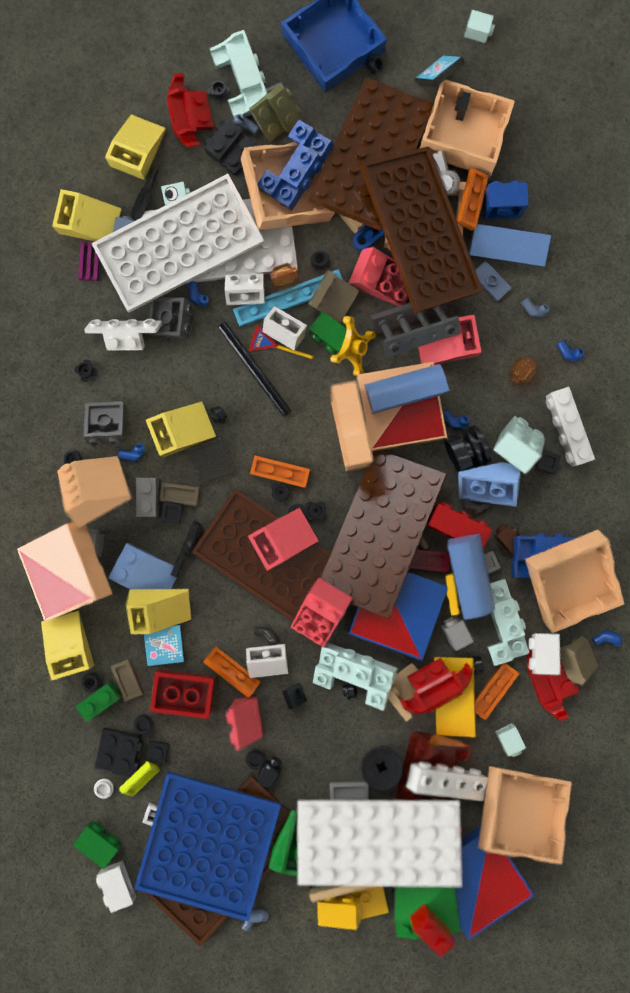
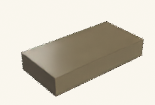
[159,482,200,506]
[110,658,144,702]

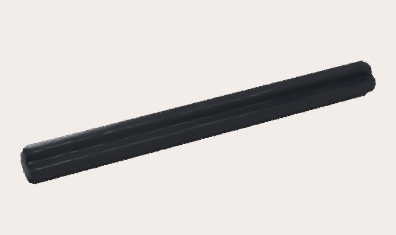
[218,322,291,417]

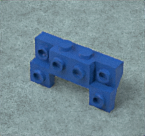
[257,120,334,211]
[511,533,578,578]

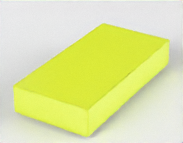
[119,761,160,797]

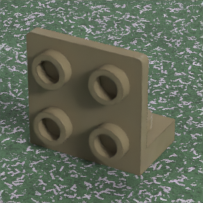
[308,270,359,323]

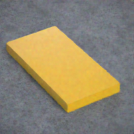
[434,657,476,737]

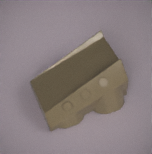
[560,636,598,685]

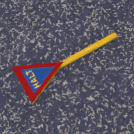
[248,325,313,359]

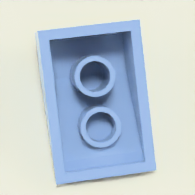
[458,462,521,507]
[108,543,181,589]

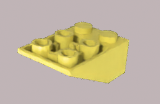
[105,114,166,180]
[52,189,122,241]
[146,402,216,458]
[126,589,191,634]
[41,610,95,680]

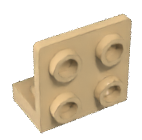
[388,663,418,722]

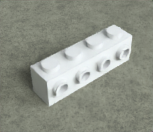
[546,387,595,467]
[406,761,488,801]

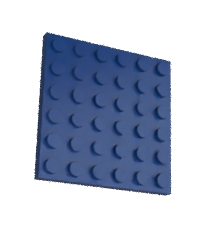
[134,771,281,922]

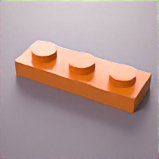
[457,168,489,231]
[250,455,310,488]
[203,646,261,698]
[475,663,520,720]

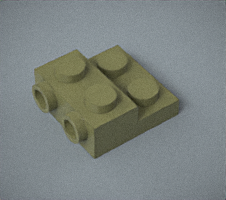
[249,85,302,142]

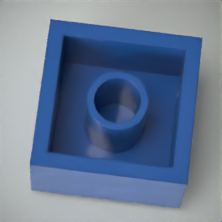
[482,181,528,220]

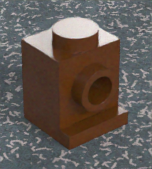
[494,523,520,553]

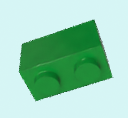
[309,311,347,355]
[75,680,122,723]
[72,821,122,869]

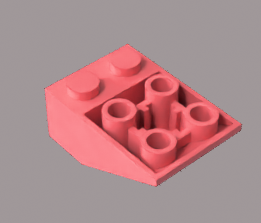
[348,247,408,307]
[415,315,481,365]
[248,508,318,571]
[291,578,352,647]
[227,695,264,750]

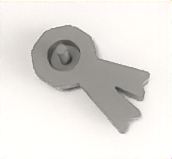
[432,151,460,195]

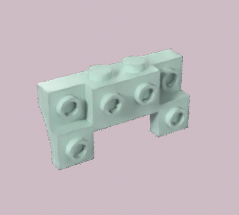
[210,30,267,117]
[487,579,530,666]
[313,642,398,711]

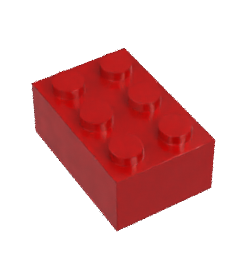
[426,502,492,549]
[150,669,216,719]

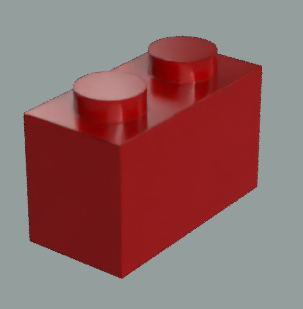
[410,904,456,957]

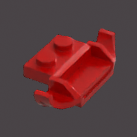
[166,73,214,147]
[526,650,580,721]
[399,658,473,714]

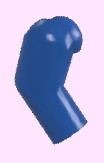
[189,281,209,307]
[556,340,584,362]
[443,410,470,429]
[118,443,146,462]
[592,630,622,647]

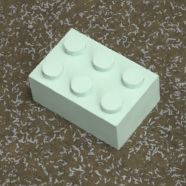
[493,416,545,474]

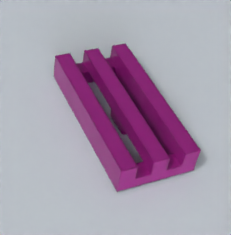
[78,241,100,281]

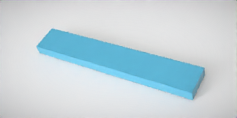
[233,269,343,327]

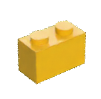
[317,894,361,930]

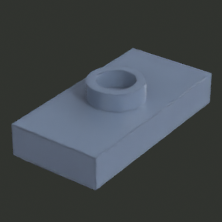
[475,261,511,302]

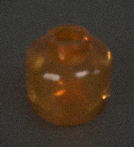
[270,263,299,291]
[509,356,538,385]

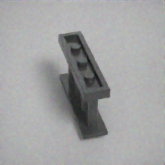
[371,303,460,357]

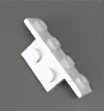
[84,319,162,350]

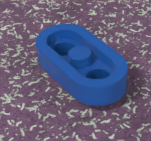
[353,225,385,251]

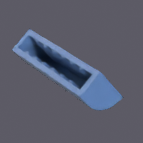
[469,224,551,266]
[364,364,449,414]
[448,534,495,620]

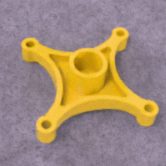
[331,316,376,376]

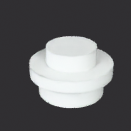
[94,778,114,799]

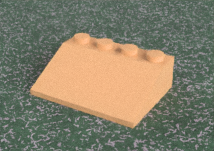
[57,456,131,528]

